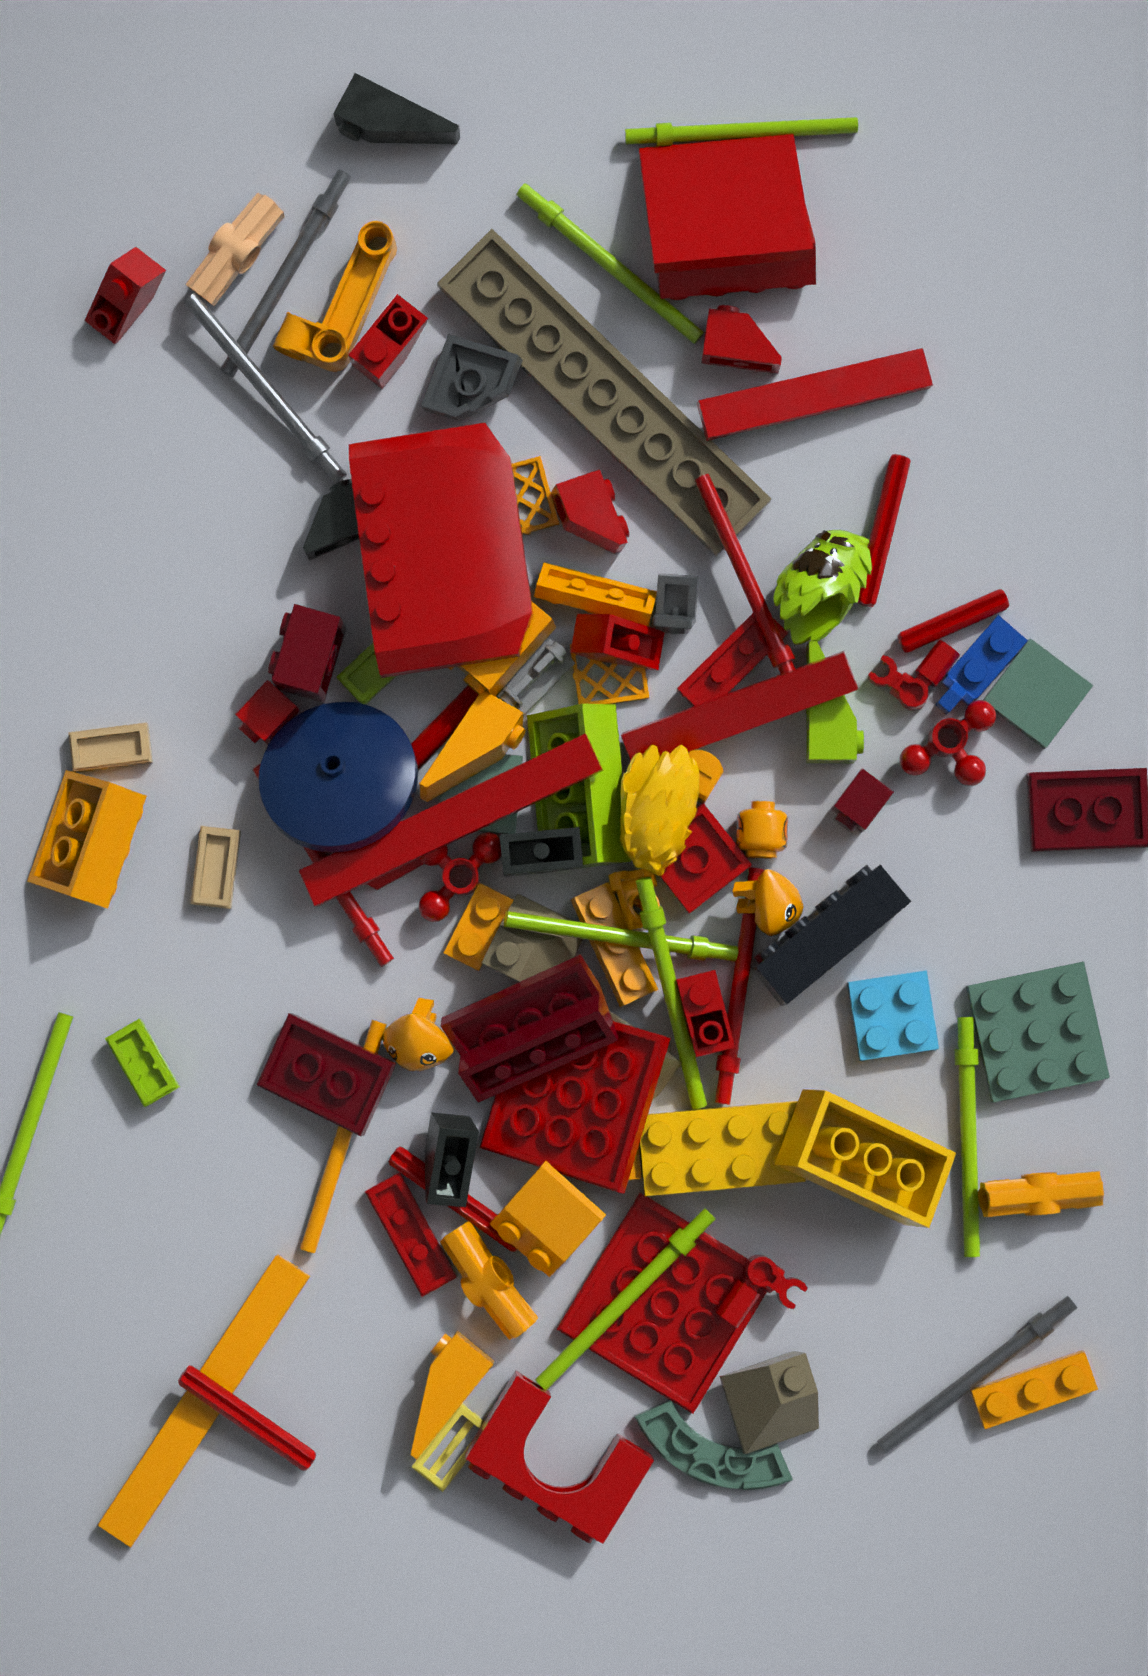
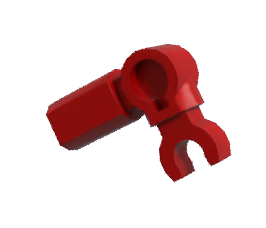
[868,640,960,711]
[715,1255,808,1328]

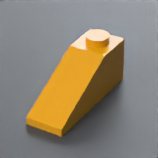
[419,690,526,802]
[410,1330,494,1460]

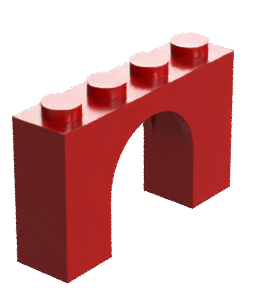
[465,1370,654,1544]

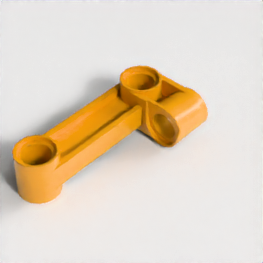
[273,221,397,372]

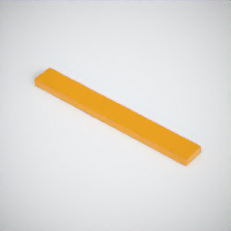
[98,1254,310,1548]

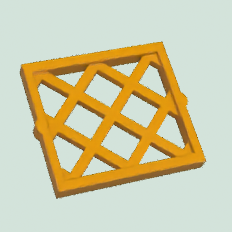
[512,456,559,535]
[570,644,649,704]

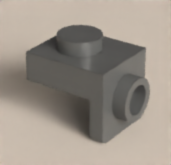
[652,573,699,634]

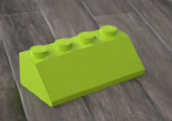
[527,704,631,869]

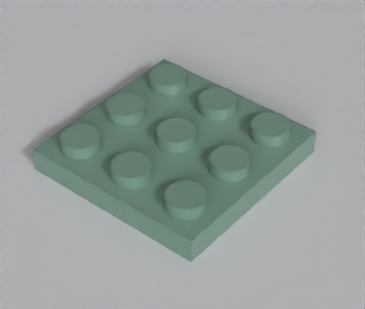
[966,961,1110,1103]

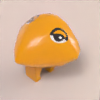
[732,869,804,936]
[382,998,454,1071]

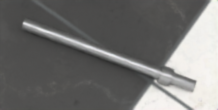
[220,169,352,378]
[184,293,347,484]
[877,1295,1077,1454]

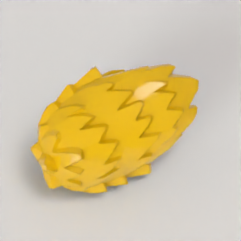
[620,745,699,876]

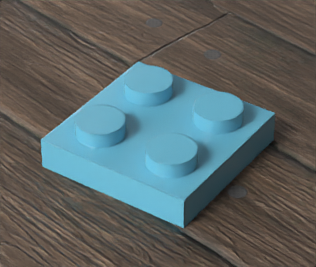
[847,970,939,1061]

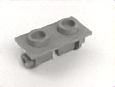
[497,637,575,716]

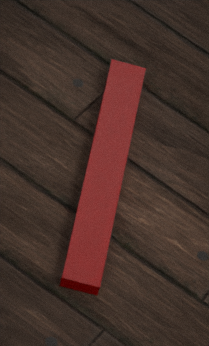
[299,733,604,907]

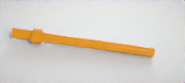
[300,1020,387,1253]

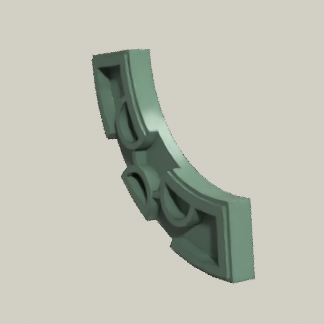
[634,1400,793,1490]

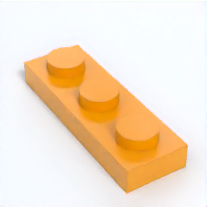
[534,562,657,626]
[570,882,659,1007]
[970,1350,1098,1429]

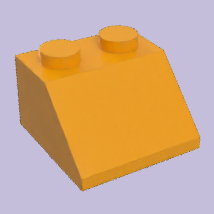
[490,1161,606,1277]

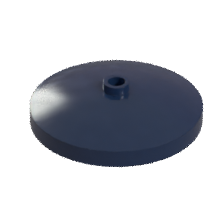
[259,702,418,852]

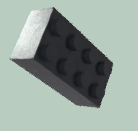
[751,864,911,1006]

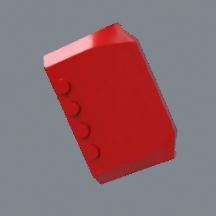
[349,422,534,678]

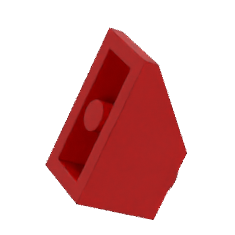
[701,305,782,374]
[570,614,665,670]

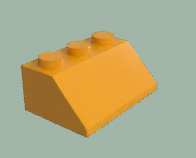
[27,770,147,909]

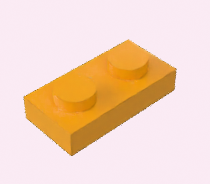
[444,883,514,971]

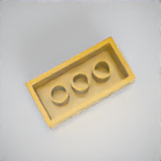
[774,1089,956,1228]
[639,1101,806,1196]

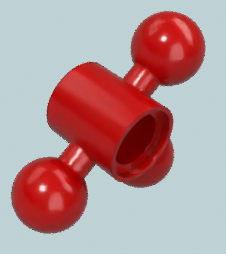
[899,700,996,786]
[418,832,502,922]

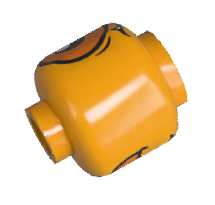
[736,801,788,859]

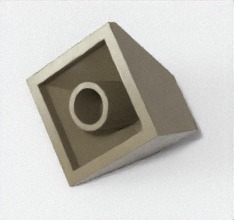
[482,894,583,982]
[719,1351,819,1454]

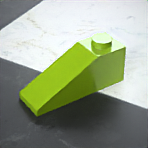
[806,641,864,764]

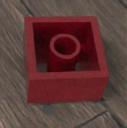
[268,604,347,703]

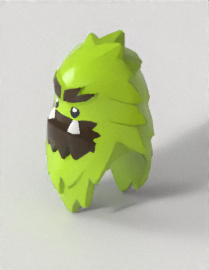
[773,530,872,645]

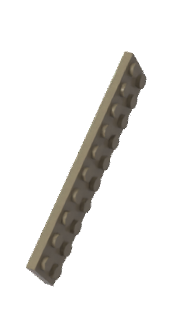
[437,229,772,557]

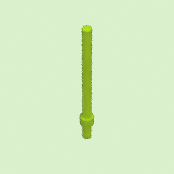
[625,117,858,146]
[516,183,704,344]
[636,877,707,1109]
[504,911,738,962]
[0,1012,73,1236]
[954,1017,980,1257]
[535,1208,716,1391]

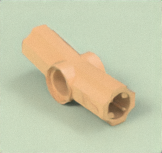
[185,193,285,306]

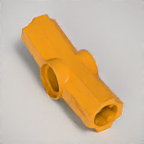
[978,1171,1104,1217]
[439,1221,538,1340]

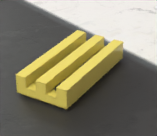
[412,1403,484,1492]

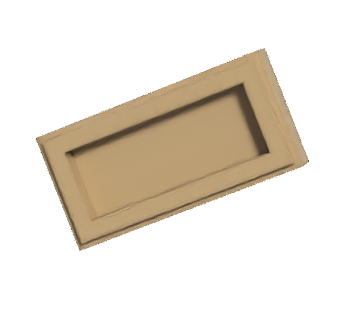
[68,722,153,773]
[191,826,241,909]

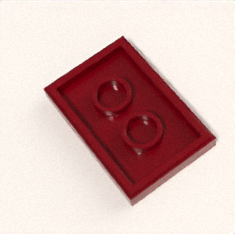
[1027,768,1148,852]
[257,1013,397,1136]

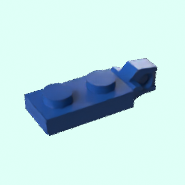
[935,615,1028,715]

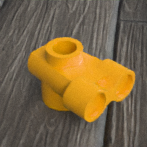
[608,869,660,931]

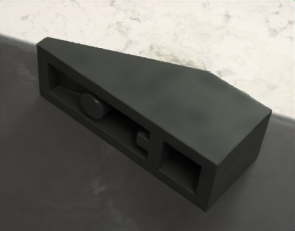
[333,73,461,144]

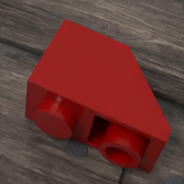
[84,247,166,344]
[348,294,429,389]
[550,469,629,554]
[676,970,735,1057]

